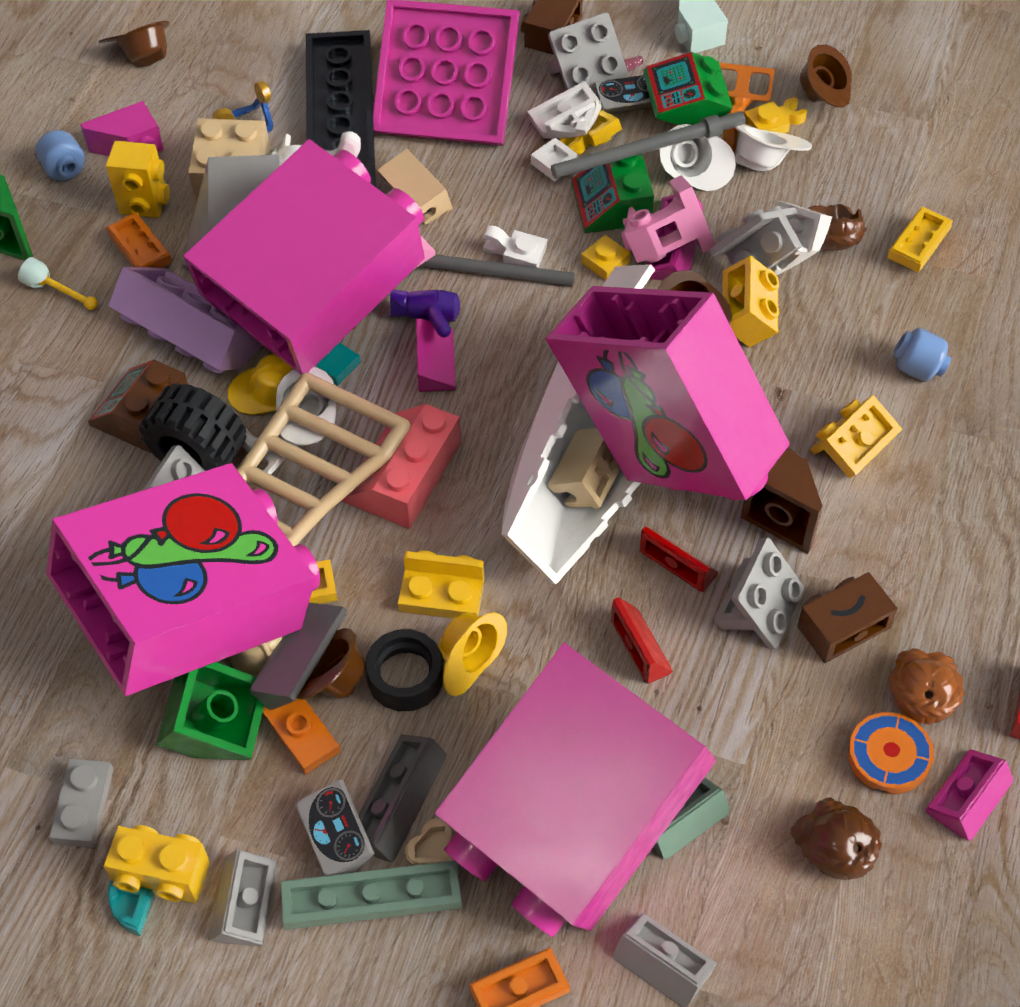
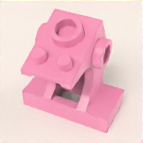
[622,175,715,263]

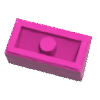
[416,319,456,392]
[925,749,1013,841]

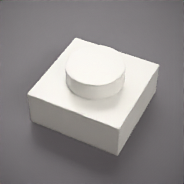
[531,138,579,182]

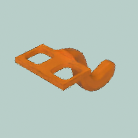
[719,62,775,153]

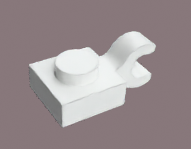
[483,226,547,268]

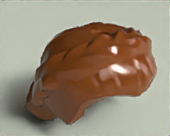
[888,648,965,725]

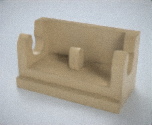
[377,149,453,224]
[548,427,620,509]

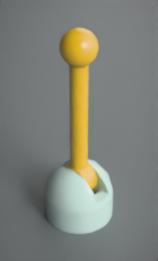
[18,257,98,310]

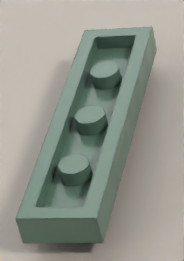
[281,861,462,930]

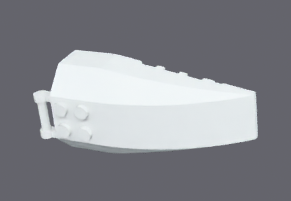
[501,264,655,584]

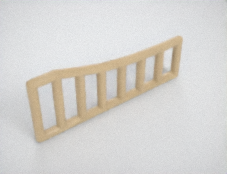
[237,372,410,546]

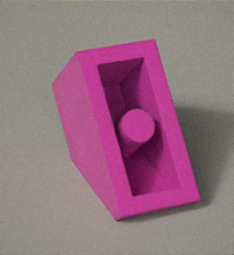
[80,101,164,156]

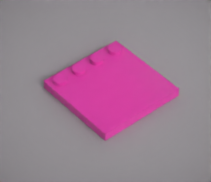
[373,0,520,146]

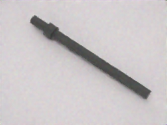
[551,111,745,179]
[420,254,575,287]

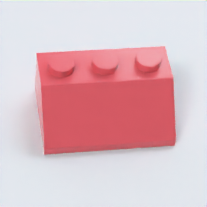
[342,404,461,529]

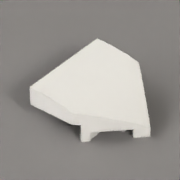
[527,81,602,139]
[771,201,832,275]

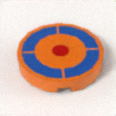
[848,712,934,795]

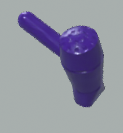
[390,289,460,338]

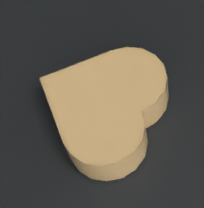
[405,818,455,866]

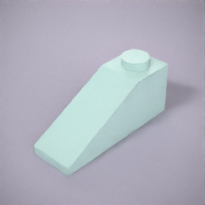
[675,0,728,53]

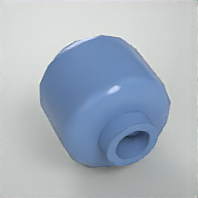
[35,130,85,181]
[893,328,951,382]

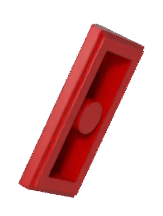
[639,526,718,592]
[611,597,673,684]

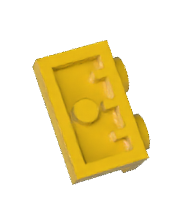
[810,395,902,478]
[398,550,485,619]

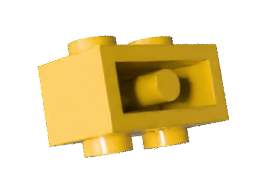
[106,141,170,218]
[722,255,779,348]
[103,825,210,904]

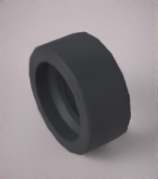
[365,629,443,711]

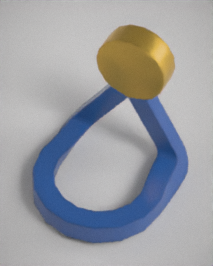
[232,81,273,133]

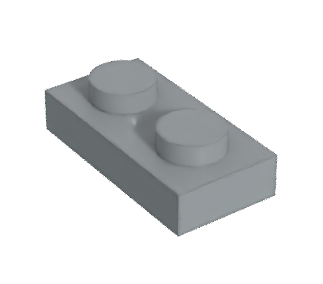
[49,759,114,848]

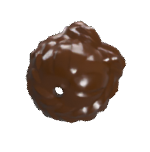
[808,204,867,251]
[791,797,882,880]

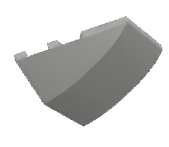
[181,155,283,266]

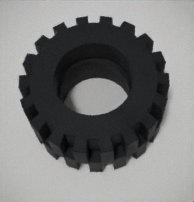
[139,383,247,471]

